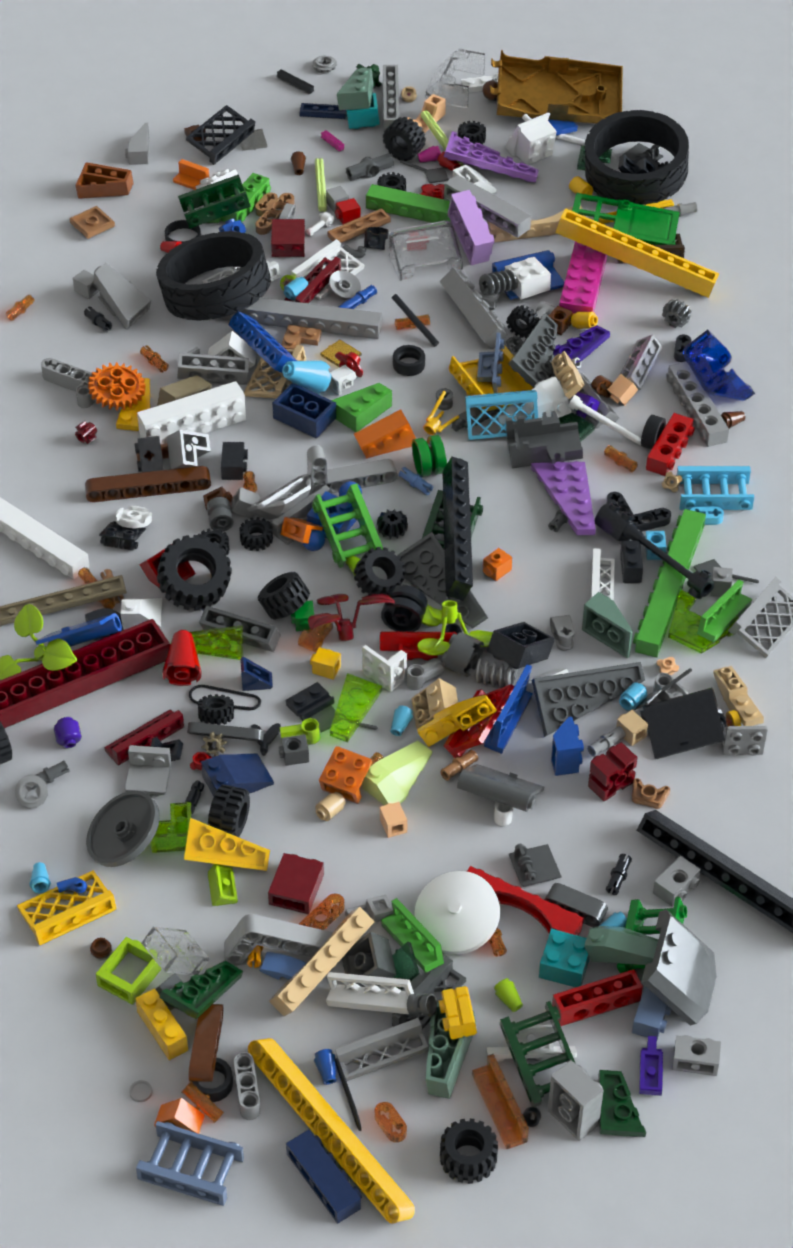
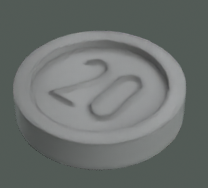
[129,1080,152,1102]

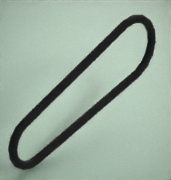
[189,685,261,710]
[335,1058,362,1131]

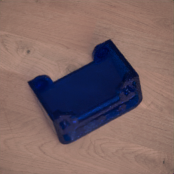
[683,329,755,401]

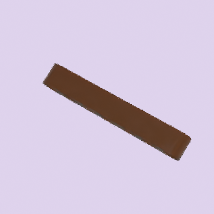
[85,466,211,502]

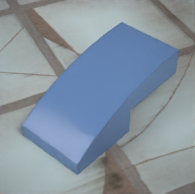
[259,952,306,980]

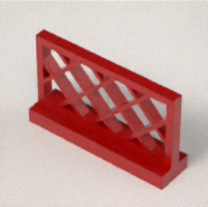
[443,684,514,758]

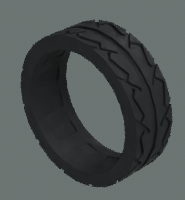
[585,110,689,205]
[156,231,271,321]

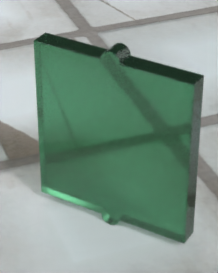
[392,942,420,990]

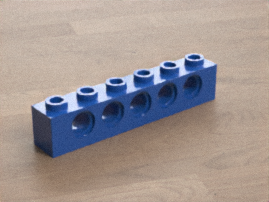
[228,311,297,373]

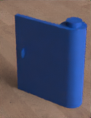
[492,250,565,300]
[35,613,122,647]

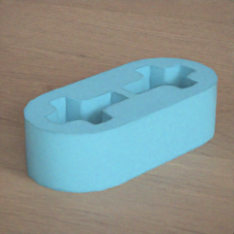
[690,507,724,525]

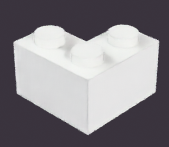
[208,331,257,369]

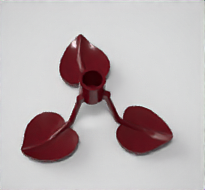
[308,594,395,641]

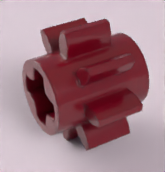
[75,421,97,444]

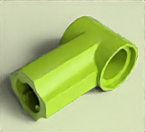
[280,718,320,744]

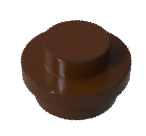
[90,938,112,959]

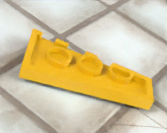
[116,378,151,431]
[184,818,270,871]

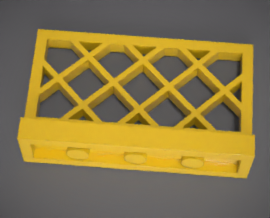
[17,870,117,945]

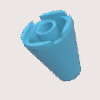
[282,361,331,395]

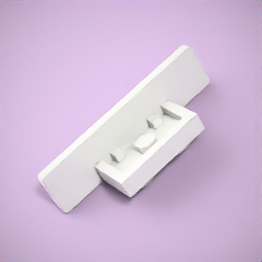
[487,1025,577,1062]

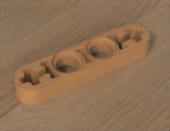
[255,193,295,235]

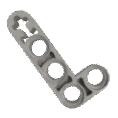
[41,358,96,408]

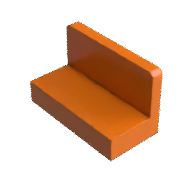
[173,159,209,190]
[280,517,323,544]

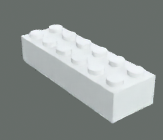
[137,381,246,444]

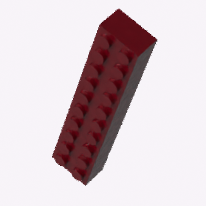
[0,619,170,728]

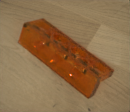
[472,1054,529,1150]

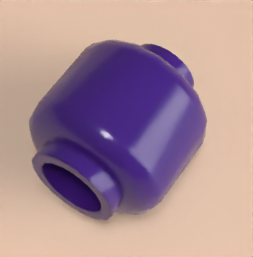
[54,717,82,748]

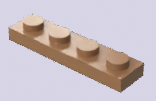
[327,208,391,243]

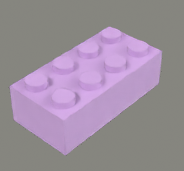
[447,190,494,265]

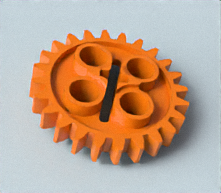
[88,362,146,411]

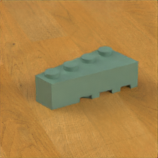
[426,1003,477,1099]

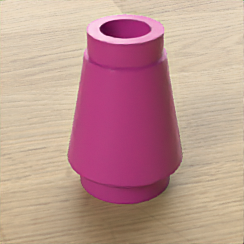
[417,145,441,163]

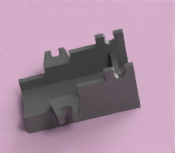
[505,411,583,468]

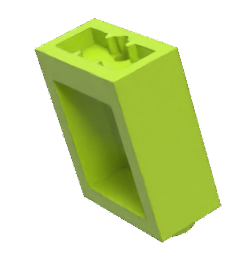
[96,937,163,1005]

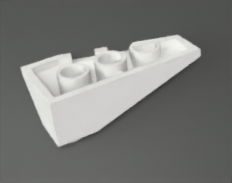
[497,377,572,433]

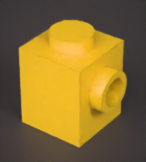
[310,647,341,680]

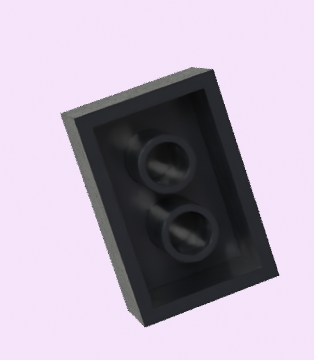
[487,622,555,669]

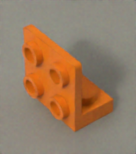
[319,746,372,804]

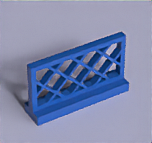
[484,665,533,754]

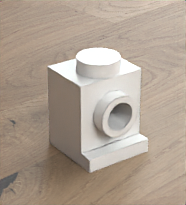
[329,365,356,395]

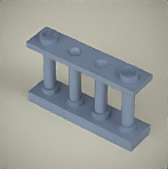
[136,1121,244,1206]

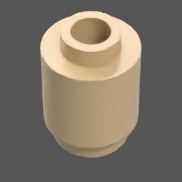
[315,792,346,821]

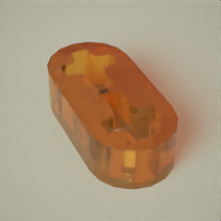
[374,1102,407,1142]

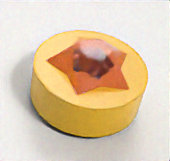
[726,710,741,726]

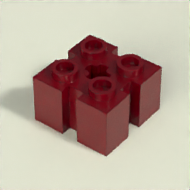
[588,742,638,802]

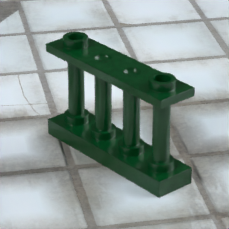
[178,174,251,229]
[422,490,483,548]
[499,1001,576,1107]

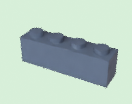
[632,986,672,1040]

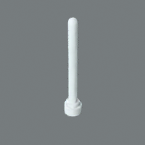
[567,395,641,446]

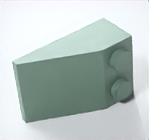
[582,592,633,659]

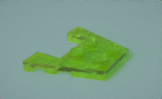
[668,590,739,654]

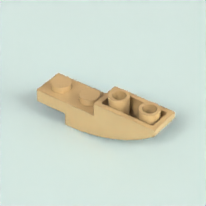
[551,351,585,400]
[713,666,764,726]

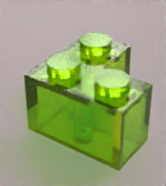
[151,802,192,853]

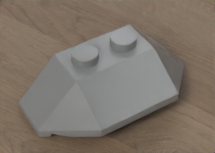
[247,473,311,520]

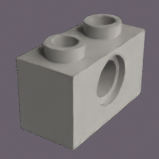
[653,856,701,907]
[672,1035,721,1076]

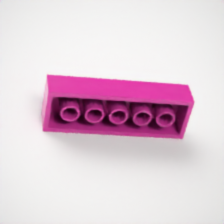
[559,241,607,315]

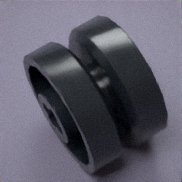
[381,585,428,632]

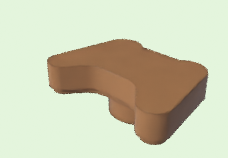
[632,778,670,809]

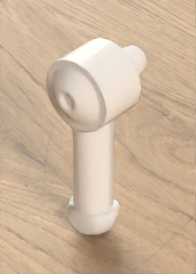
[306,212,334,236]

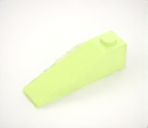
[362,741,432,805]

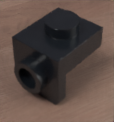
[150,737,183,762]

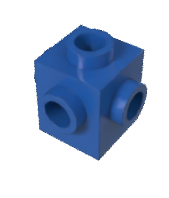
[218,219,246,233]

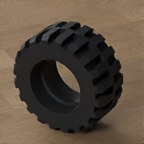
[157,535,232,611]

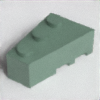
[337,68,374,110]

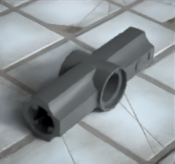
[346,153,394,181]

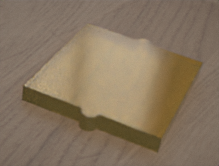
[320,339,362,367]

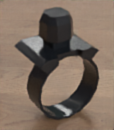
[364,227,389,250]

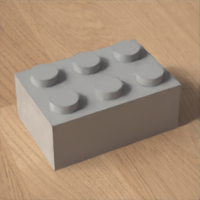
[548,1060,604,1141]

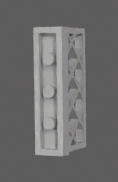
[728,577,793,658]

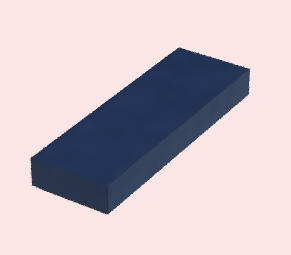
[299,103,347,119]

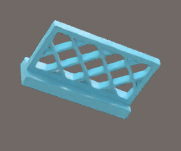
[465,390,538,440]

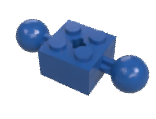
[302,481,362,551]

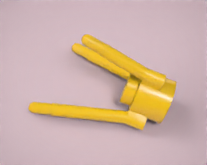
[423,391,459,435]

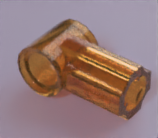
[298,623,333,653]

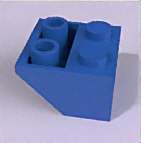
[551,717,584,776]

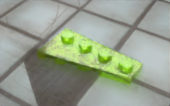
[330,673,382,742]

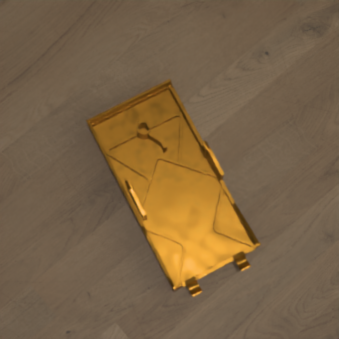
[490,50,623,124]

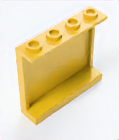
[449,346,533,411]

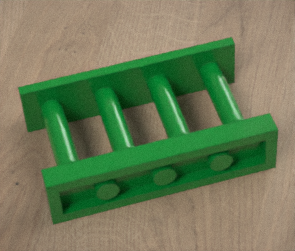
[617,897,687,973]

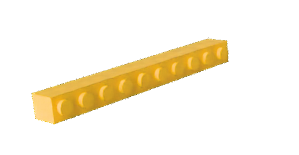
[555,209,719,298]

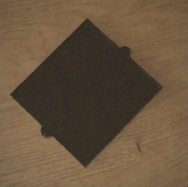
[240,129,267,151]

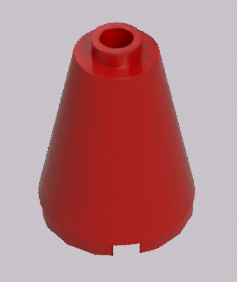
[162,630,202,686]

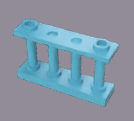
[676,466,755,510]

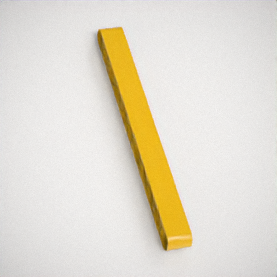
[248,1038,414,1224]

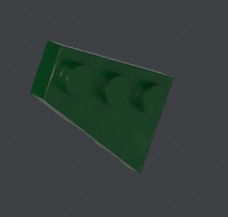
[598,1070,646,1137]

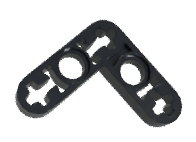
[606,492,671,532]

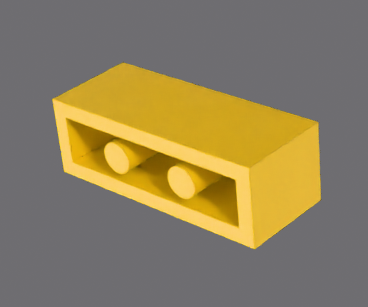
[135,988,188,1061]

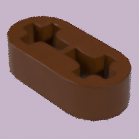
[591,375,613,398]

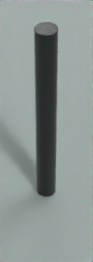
[392,294,439,347]

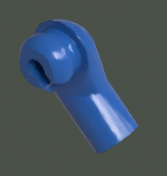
[57,877,87,893]

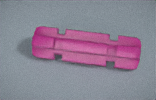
[321,130,345,151]

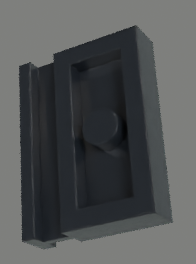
[286,682,335,721]

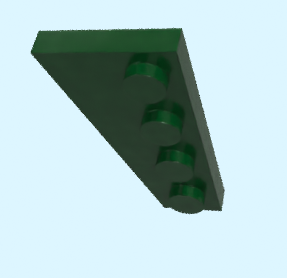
[159,960,243,1019]

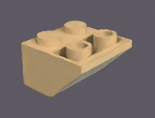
[411,678,458,729]

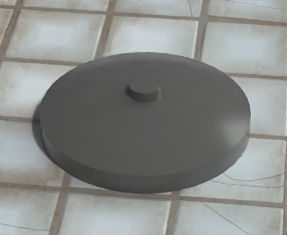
[86,791,160,867]

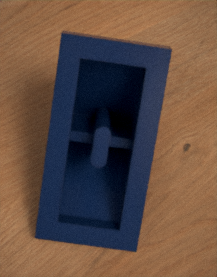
[240,656,273,691]

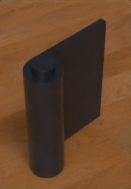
[640,687,725,760]

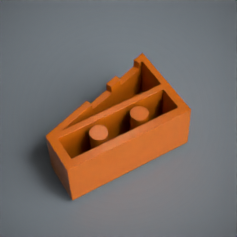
[354,409,416,459]

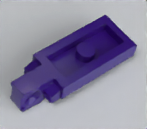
[639,1036,663,1096]

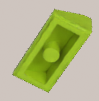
[208,864,238,906]

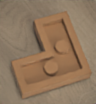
[281,325,322,350]

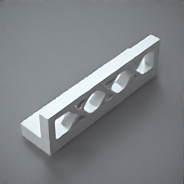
[591,548,615,601]
[326,972,414,1014]

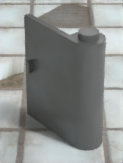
[457,764,545,812]

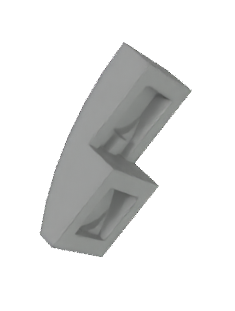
[345,895,393,924]

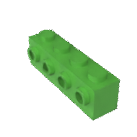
[221,173,271,222]

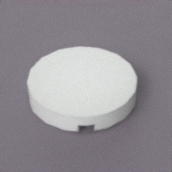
[115,506,152,528]

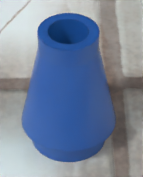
[314,1049,337,1085]

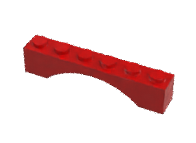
[466,866,583,936]

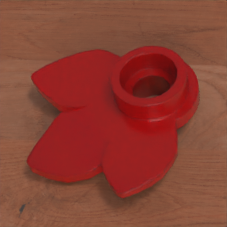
[420,184,445,199]
[335,352,363,378]

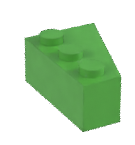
[332,383,392,432]

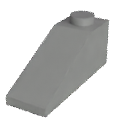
[125,123,149,165]

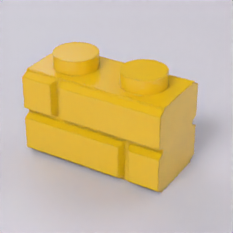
[438,986,477,1040]

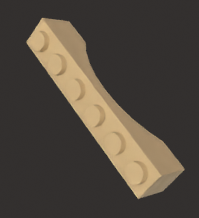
[487,206,586,243]
[269,907,374,1016]

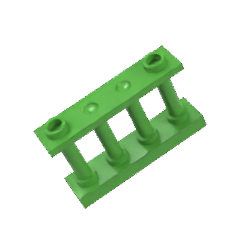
[312,483,383,568]

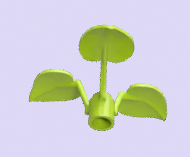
[418,600,493,655]
[0,604,77,680]

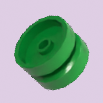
[412,434,447,477]

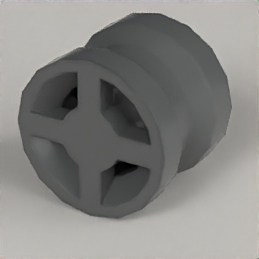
[436,388,453,410]

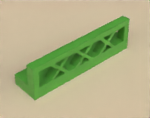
[697,580,752,642]
[381,898,444,973]

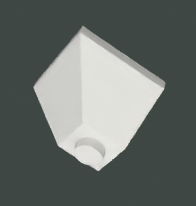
[121,598,163,629]

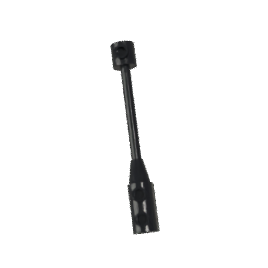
[594,502,714,599]

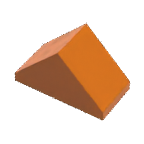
[154,1098,205,1134]

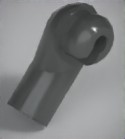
[342,245,366,258]

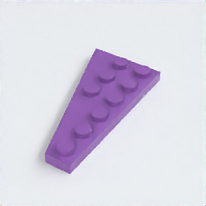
[444,131,539,183]
[531,461,596,535]

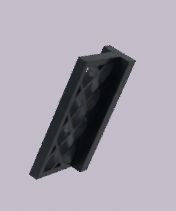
[186,105,256,165]

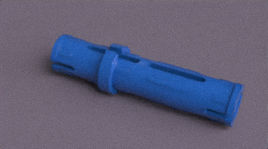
[338,285,377,309]

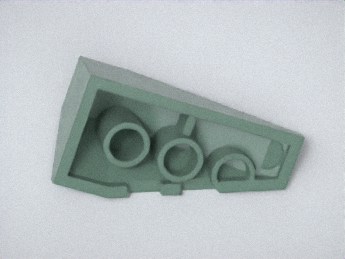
[584,926,658,965]

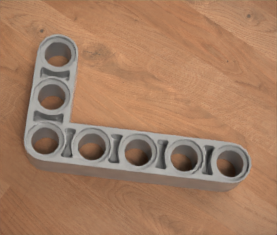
[307,445,398,494]
[224,914,333,966]

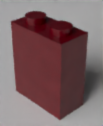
[271,219,305,257]
[268,853,324,914]

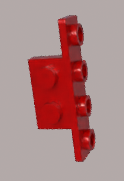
[380,631,457,661]

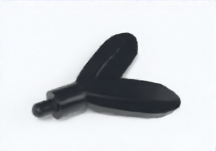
[251,723,281,756]

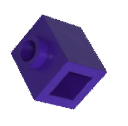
[571,392,600,418]

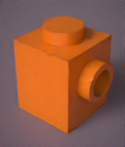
[483,548,512,581]

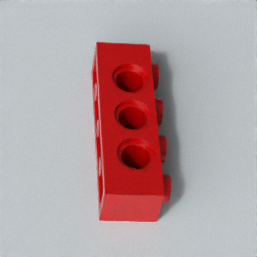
[646,413,695,476]
[552,969,643,1026]

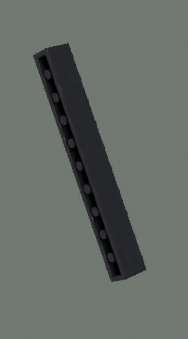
[442,456,473,601]
[636,810,793,933]

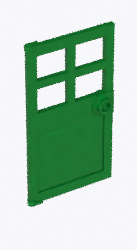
[572,193,680,245]

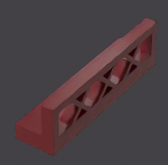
[284,257,341,304]
[104,709,184,766]

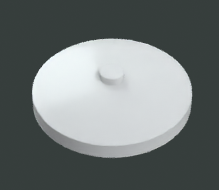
[415,871,500,955]

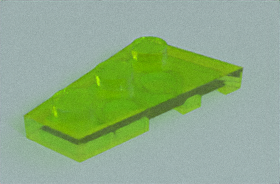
[190,625,243,660]

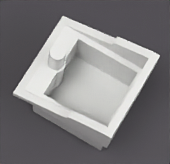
[505,113,556,165]

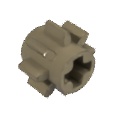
[201,732,227,757]

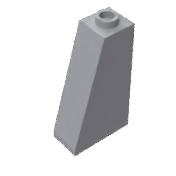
[93,263,151,329]

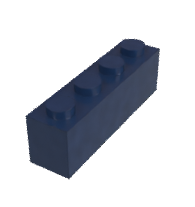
[286,1130,362,1224]

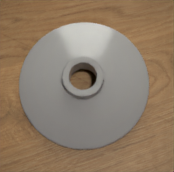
[329,270,361,299]

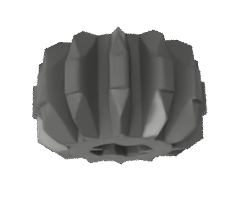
[662,299,692,328]

